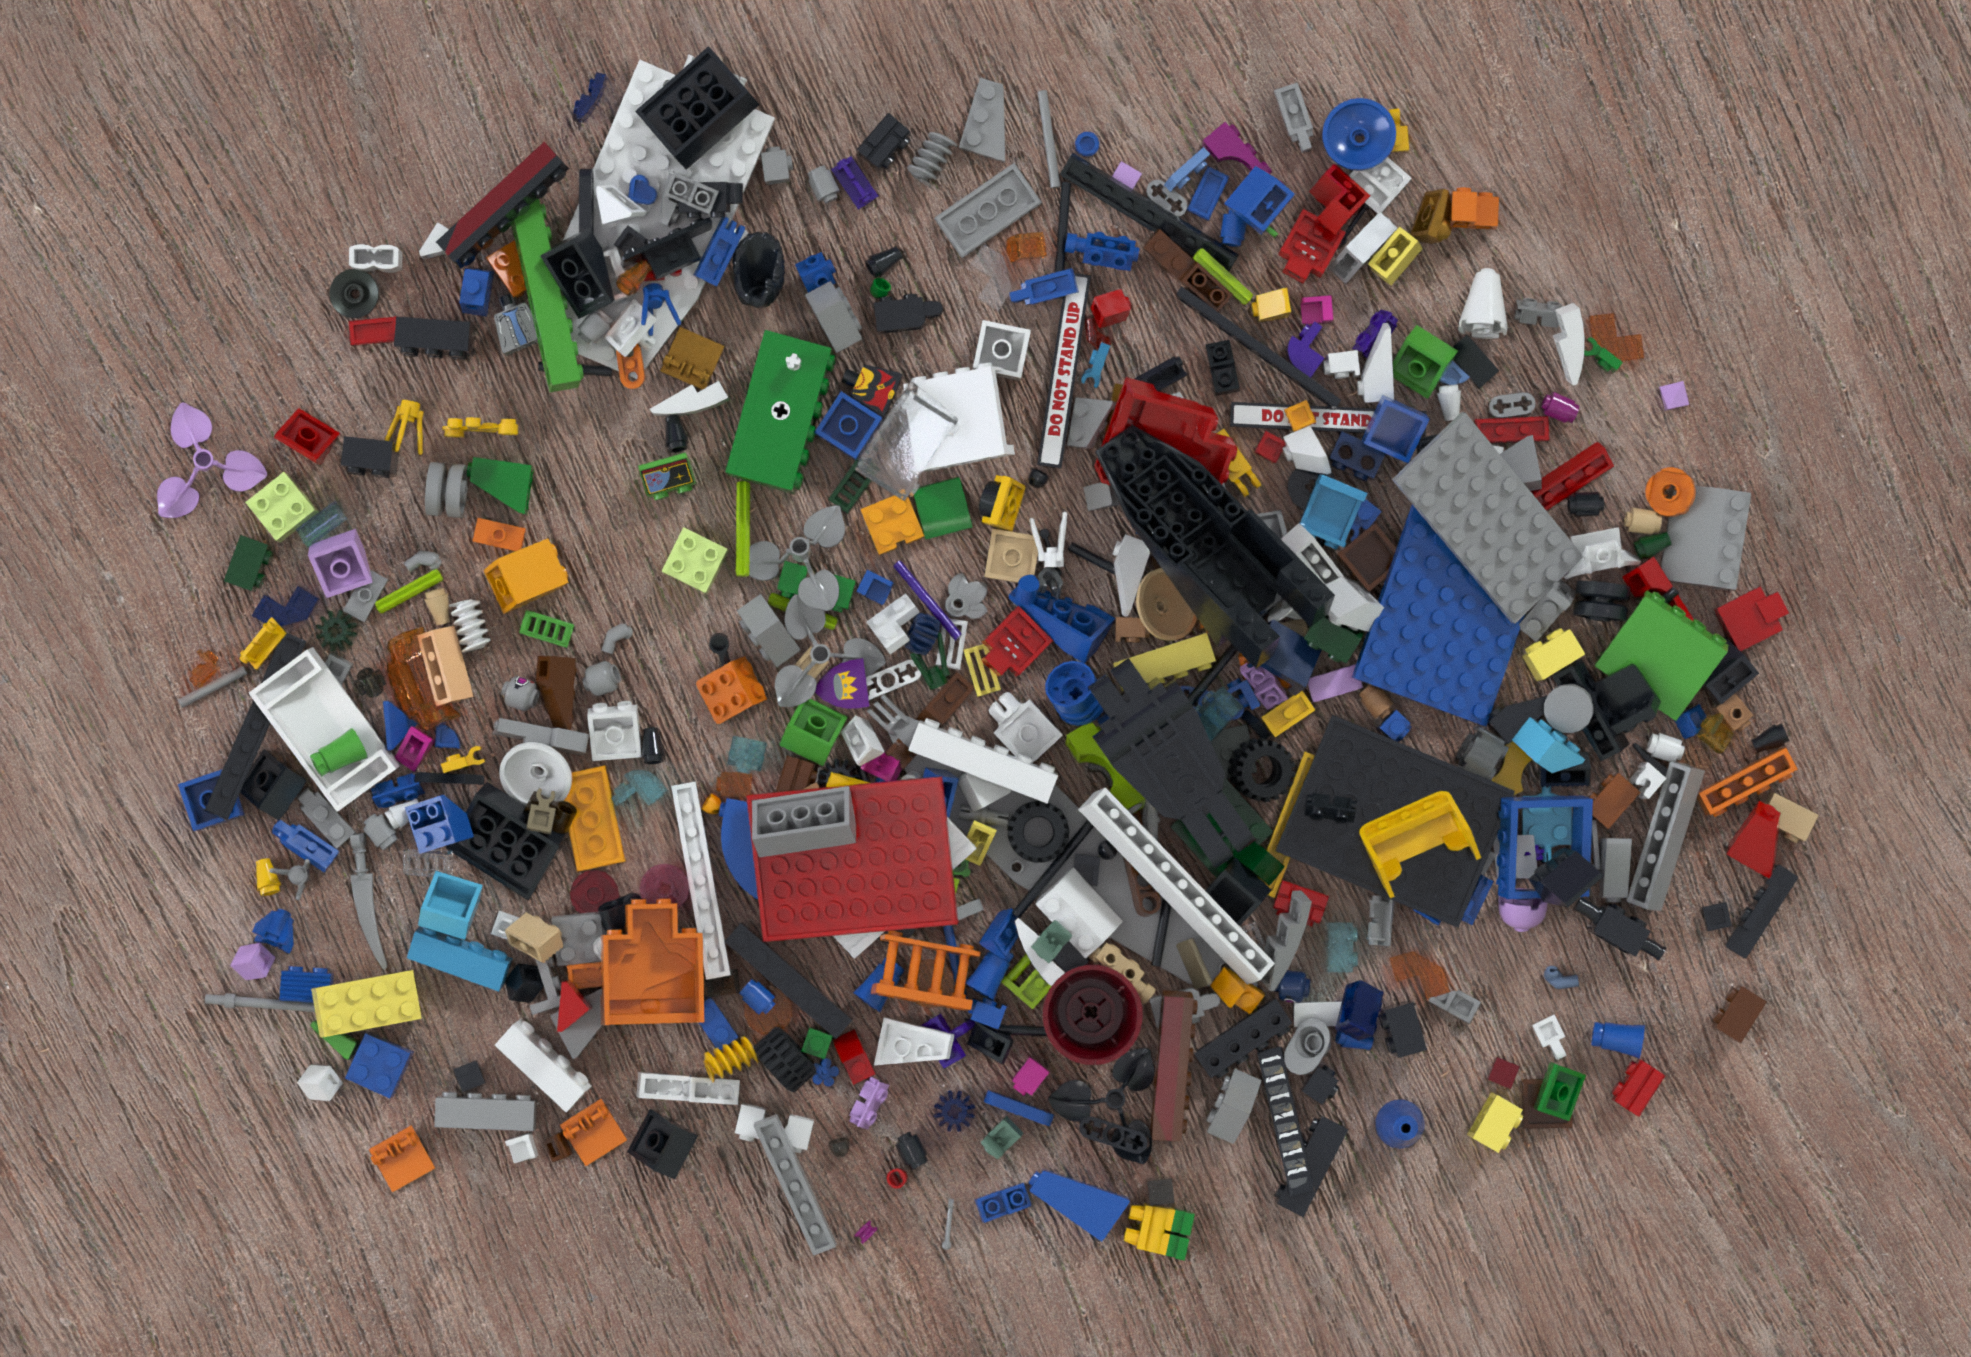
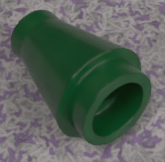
[1633,532,1672,560]

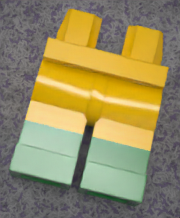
[1123,1203,1195,1261]

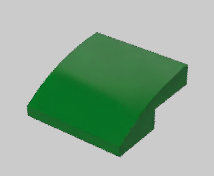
[912,477,973,540]

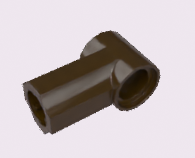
[524,791,577,834]

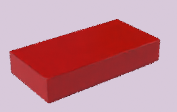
[348,316,397,346]

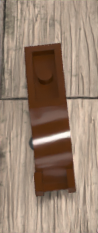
[885,672,975,770]

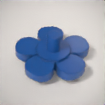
[812,1058,839,1087]

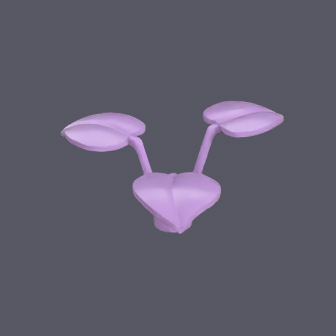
[157,402,267,518]

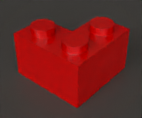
[1309,163,1370,234]

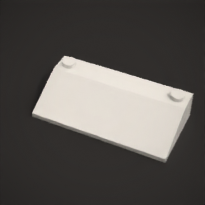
[249,647,401,812]

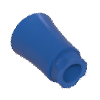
[965,951,1014,1001]
[853,957,905,1013]
[1591,1022,1645,1059]

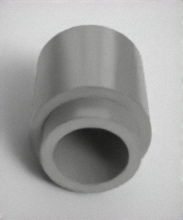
[807,165,840,204]
[578,308,614,344]
[363,814,398,851]

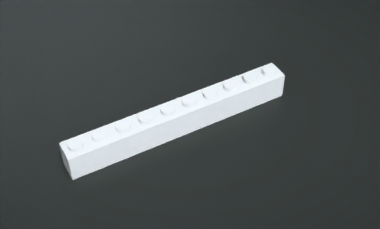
[1078,788,1275,985]

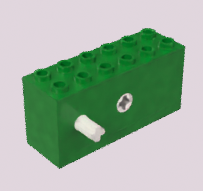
[725,330,836,494]

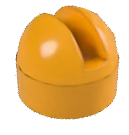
[701,793,721,815]

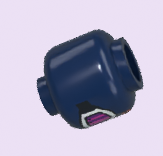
[1274,970,1311,1003]

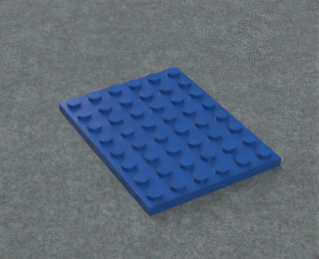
[1351,505,1525,727]

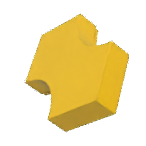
[1491,741,1533,796]

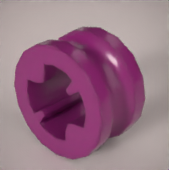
[854,1220,878,1244]

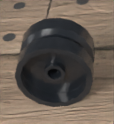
[1573,581,1631,622]

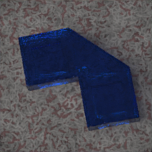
[252,586,320,627]

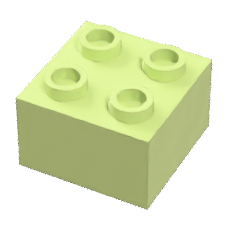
[245,472,319,543]
[662,527,729,594]

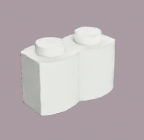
[349,244,402,273]

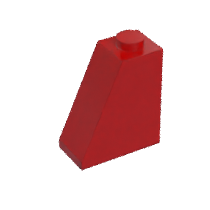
[1726,801,1781,878]

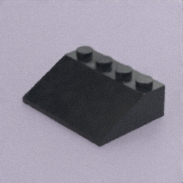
[635,46,760,170]
[446,782,570,901]

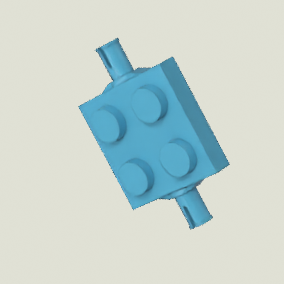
[1521,785,1572,862]

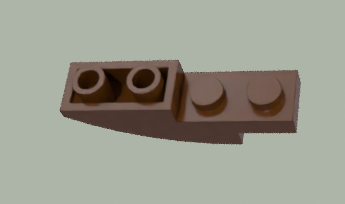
[1142,229,1233,312]

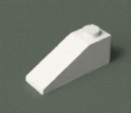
[1357,323,1394,403]
[1112,534,1150,617]

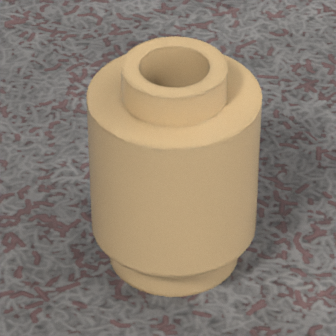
[1624,507,1662,535]

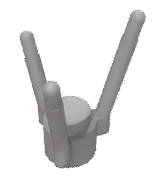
[269,859,311,900]

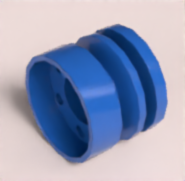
[1045,661,1104,726]

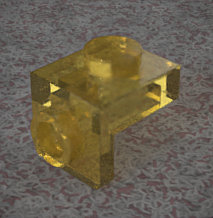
[1697,713,1735,754]

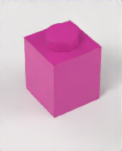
[1012,1056,1049,1096]

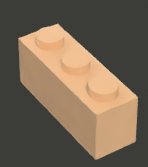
[417,626,474,707]

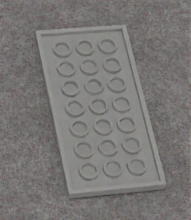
[1392,412,1583,624]

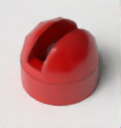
[887,1168,907,1189]

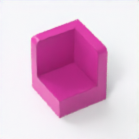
[1300,295,1333,325]

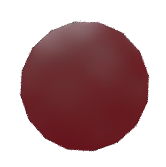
[570,870,620,913]

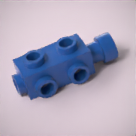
[1064,232,1140,271]

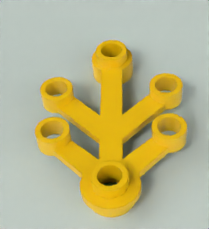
[442,417,518,438]

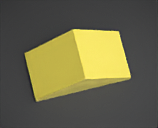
[965,820,997,866]

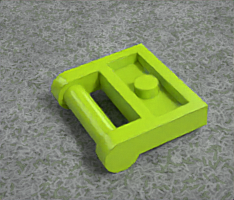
[1002,954,1060,1009]

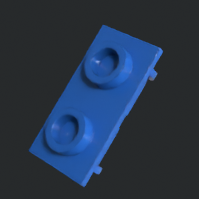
[371,773,425,808]
[1462,875,1494,925]

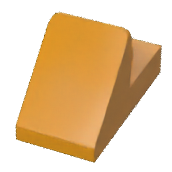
[1210,966,1265,1014]

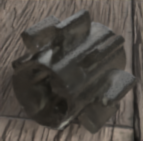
[354,667,387,698]

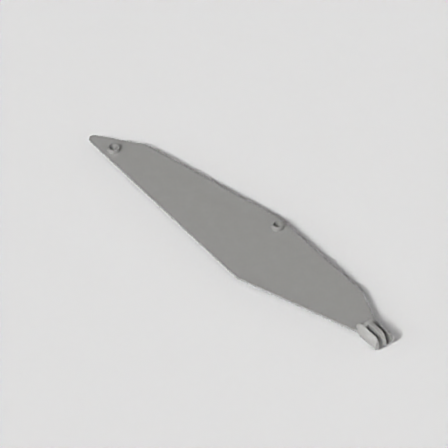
[867,694,1258,987]

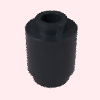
[1567,492,1604,517]
[895,1131,928,1170]

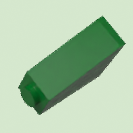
[467,457,534,515]

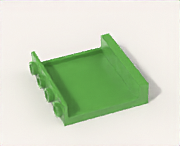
[1594,590,1729,721]

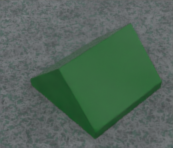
[1533,1062,1586,1121]

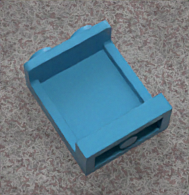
[1299,474,1367,550]

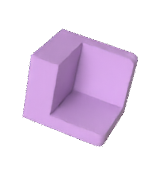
[230,943,276,980]

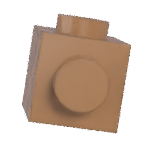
[1712,693,1754,732]

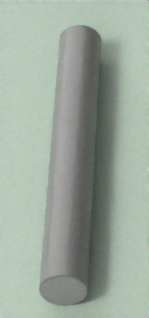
[178,665,248,708]

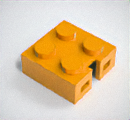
[860,491,924,556]

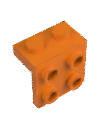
[696,656,767,724]

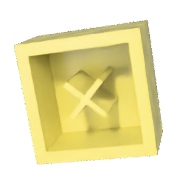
[1521,628,1585,681]
[1467,1092,1523,1153]

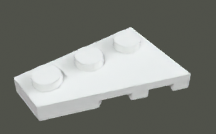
[874,1017,954,1065]

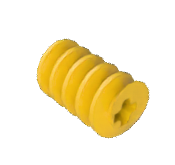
[703,1036,758,1083]

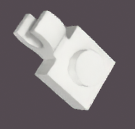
[1531,1015,1567,1060]

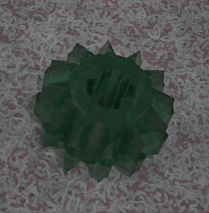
[316,610,358,652]

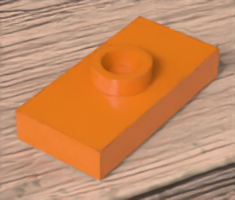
[473,518,526,551]
[567,962,602,989]

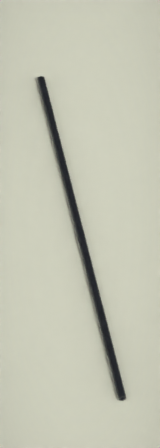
[1012,537,1325,918]

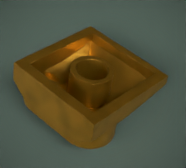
[1410,189,1452,244]

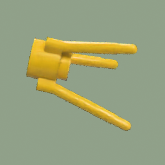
[385,400,424,455]

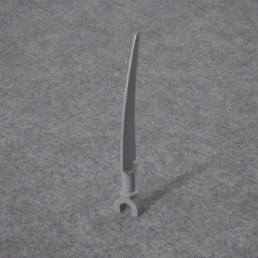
[350,833,388,969]

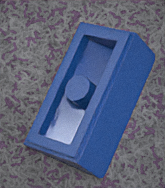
[979,908,1020,959]

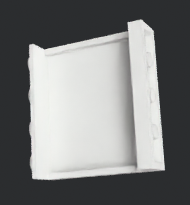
[903,363,1015,472]

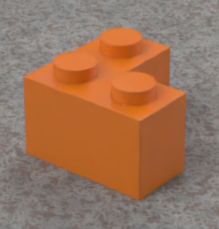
[1448,187,1499,230]

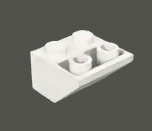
[1326,577,1384,632]

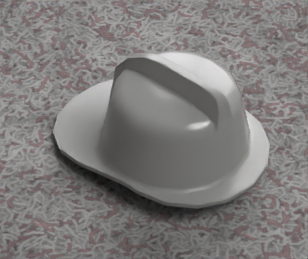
[1284,1018,1331,1075]

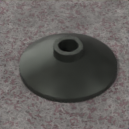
[329,269,379,318]

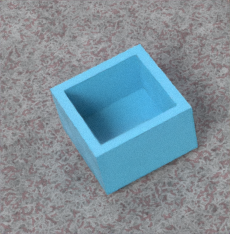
[418,871,483,940]

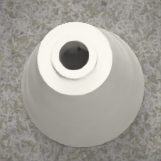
[1458,268,1508,339]

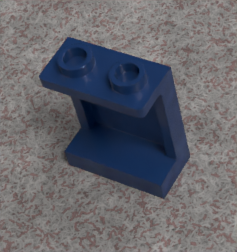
[1246,619,1322,696]

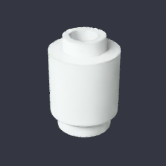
[1646,733,1685,762]

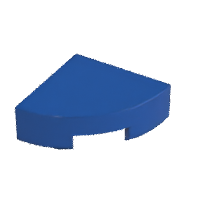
[435,723,461,749]

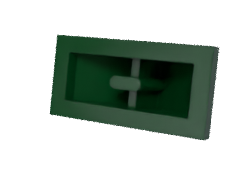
[1232,842,1285,886]

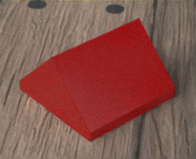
[274,408,340,465]
[557,980,593,1032]

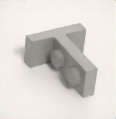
[1519,579,1575,642]
[529,957,579,1015]

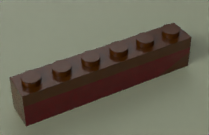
[1150,990,1198,1142]

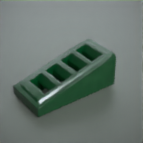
[828,459,878,514]

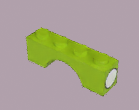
[1065,722,1146,815]

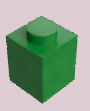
[801,1026,833,1059]

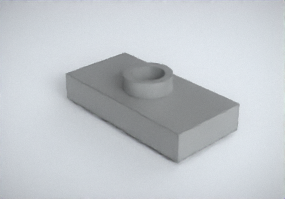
[343,570,389,623]

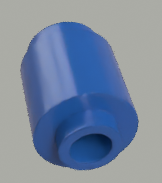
[1220,210,1247,247]
[739,979,776,1015]

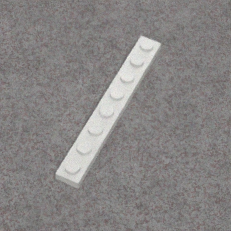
[671,782,731,980]

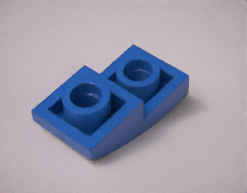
[974,1183,1032,1223]

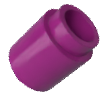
[1541,392,1580,423]

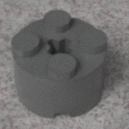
[1454,725,1508,781]

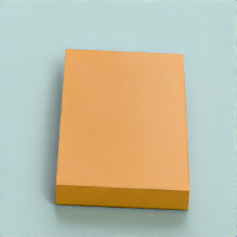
[564,766,626,872]

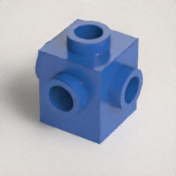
[795,252,836,293]

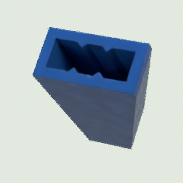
[1028,1169,1130,1242]

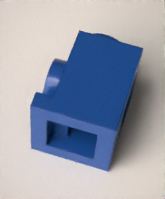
[1377,710,1412,742]
[968,998,1007,1029]

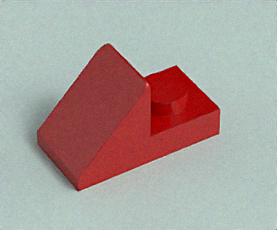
[833,1029,876,1085]

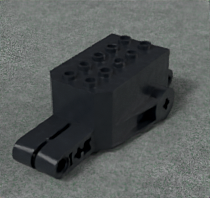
[1088,658,1256,868]

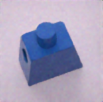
[459,267,495,317]

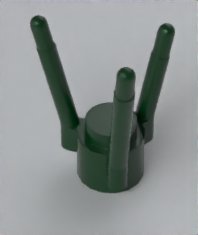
[910,633,950,690]

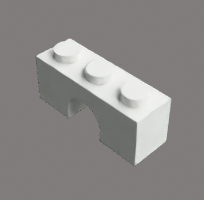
[735,1103,814,1153]

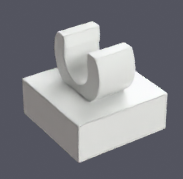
[491,911,520,940]

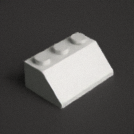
[1036,867,1123,959]

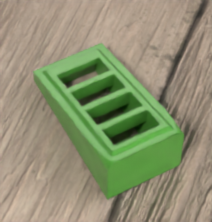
[519,610,575,648]
[310,1020,360,1060]

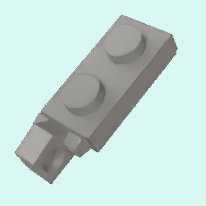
[1274,83,1313,153]

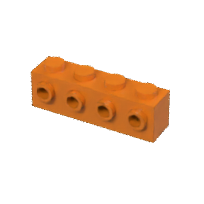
[1697,748,1798,817]

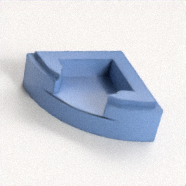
[1440,361,1470,385]

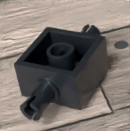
[1573,897,1666,961]

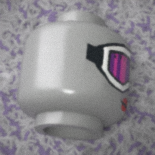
[501,676,540,711]

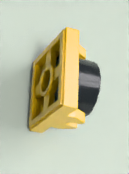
[979,475,1026,532]

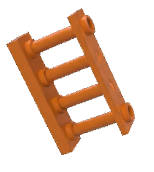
[871,931,981,1011]

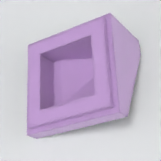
[1659,381,1689,411]

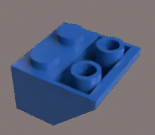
[1224,166,1295,235]
[405,794,474,854]

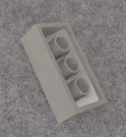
[752,786,856,857]

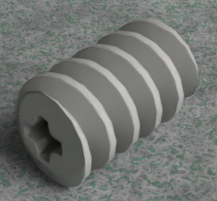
[907,132,958,187]

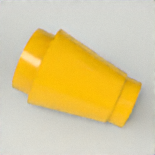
[256,858,281,896]

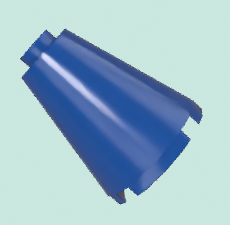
[1376,1099,1425,1149]

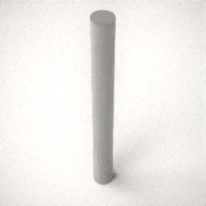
[1037,90,1060,188]

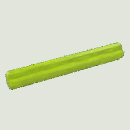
[736,481,750,577]

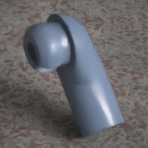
[1544,966,1579,989]

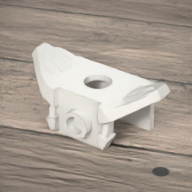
[1563,527,1641,580]

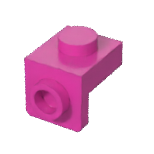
[861,753,902,781]

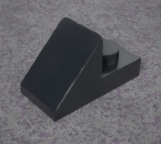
[967,1022,1013,1064]

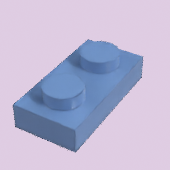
[1164,147,1210,192]

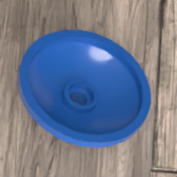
[1322,98,1396,171]

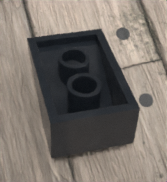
[540,227,615,319]

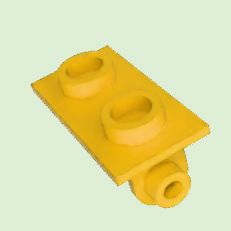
[239,617,287,670]

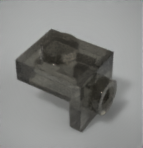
[703,969,740,998]

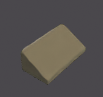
[1176,937,1212,989]

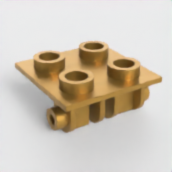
[660,327,725,390]

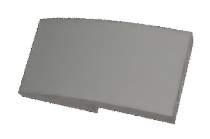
[664,172,719,214]
[661,173,681,228]

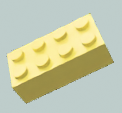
[311,970,422,1037]

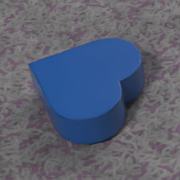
[628,175,658,205]

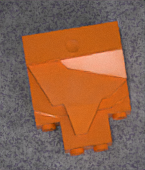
[600,899,704,1025]

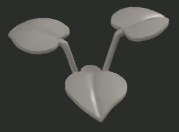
[749,505,845,611]
[775,595,886,707]

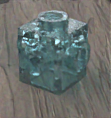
[727,736,767,774]

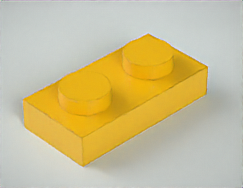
[1261,691,1315,738]

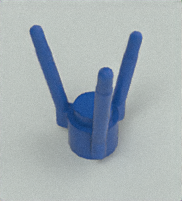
[641,283,681,336]

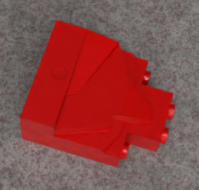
[1094,377,1237,486]

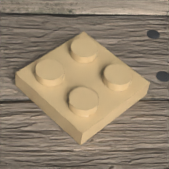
[984,529,1041,583]

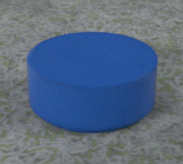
[1075,132,1099,157]

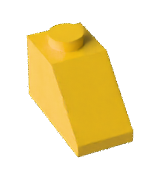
[1251,288,1291,322]

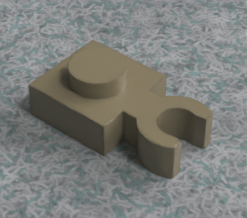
[526,788,556,834]

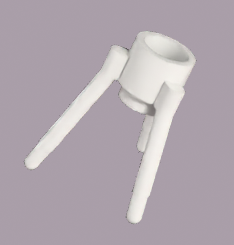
[1029,511,1067,567]

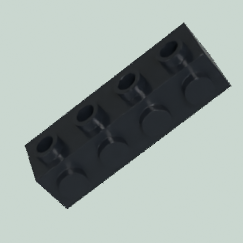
[1193,998,1292,1079]

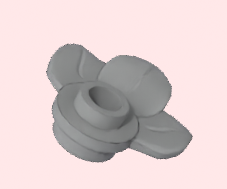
[945,573,988,619]

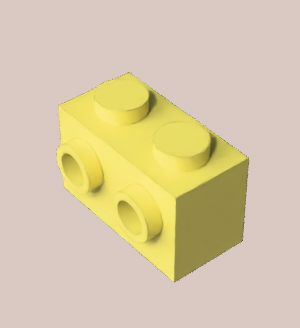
[1368,227,1423,286]

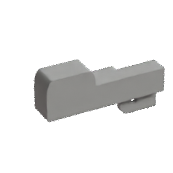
[492,718,589,756]

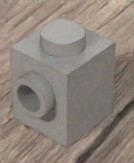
[761,147,793,185]

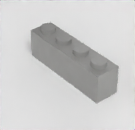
[434,1092,537,1131]

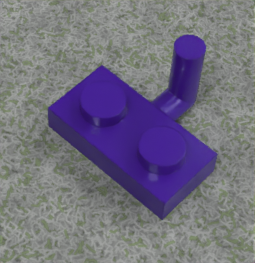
[920,1013,975,1069]

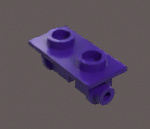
[831,156,879,210]
[1352,309,1398,358]

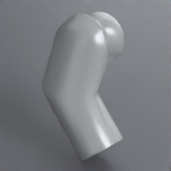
[404,550,442,572]
[601,624,633,654]

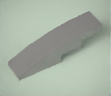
[1260,890,1312,991]

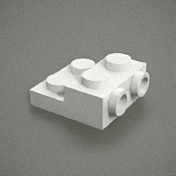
[587,701,642,761]

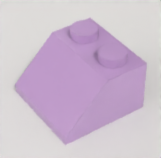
[308,529,373,598]

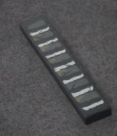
[1257,1046,1316,1197]

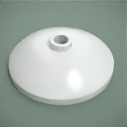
[499,742,572,806]

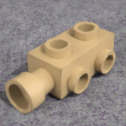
[1088,942,1156,1004]

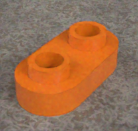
[616,343,645,389]

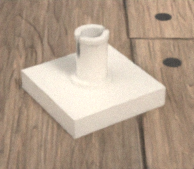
[603,298,657,357]

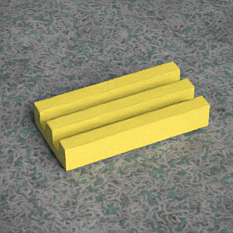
[963,644,1001,697]

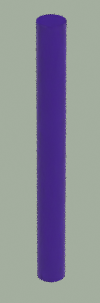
[893,560,962,641]

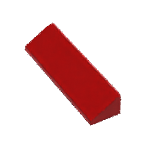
[1530,442,1614,511]

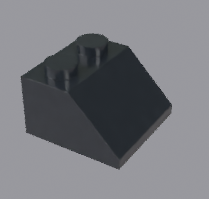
[240,749,307,820]
[1528,848,1603,908]
[627,1109,698,1179]

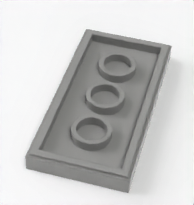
[934,163,1042,259]

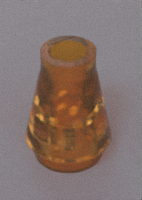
[616,260,651,296]

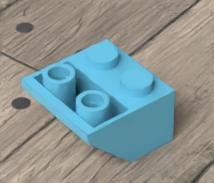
[1512,717,1585,773]

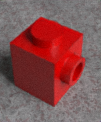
[1090,289,1131,329]

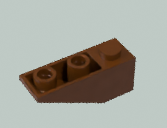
[536,656,577,730]

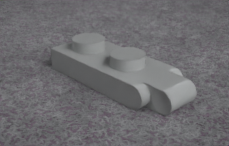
[297,787,356,849]

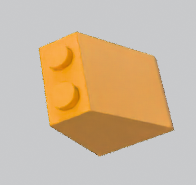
[483,538,569,614]

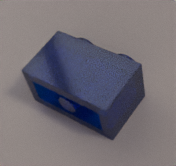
[1335,980,1384,1041]

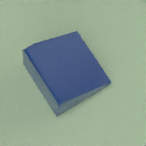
[1674,704,1711,739]

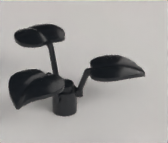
[1048,1048,1154,1164]

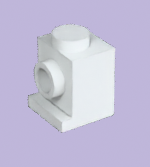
[1323,350,1360,379]

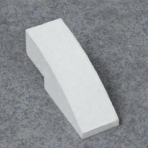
[1553,303,1585,386]
[650,381,729,416]
[1014,918,1065,986]

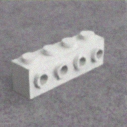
[495,1019,592,1112]

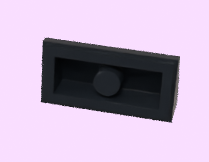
[1453,335,1499,389]

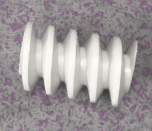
[449,599,491,653]

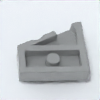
[1067,397,1117,449]

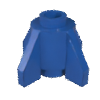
[252,909,294,954]

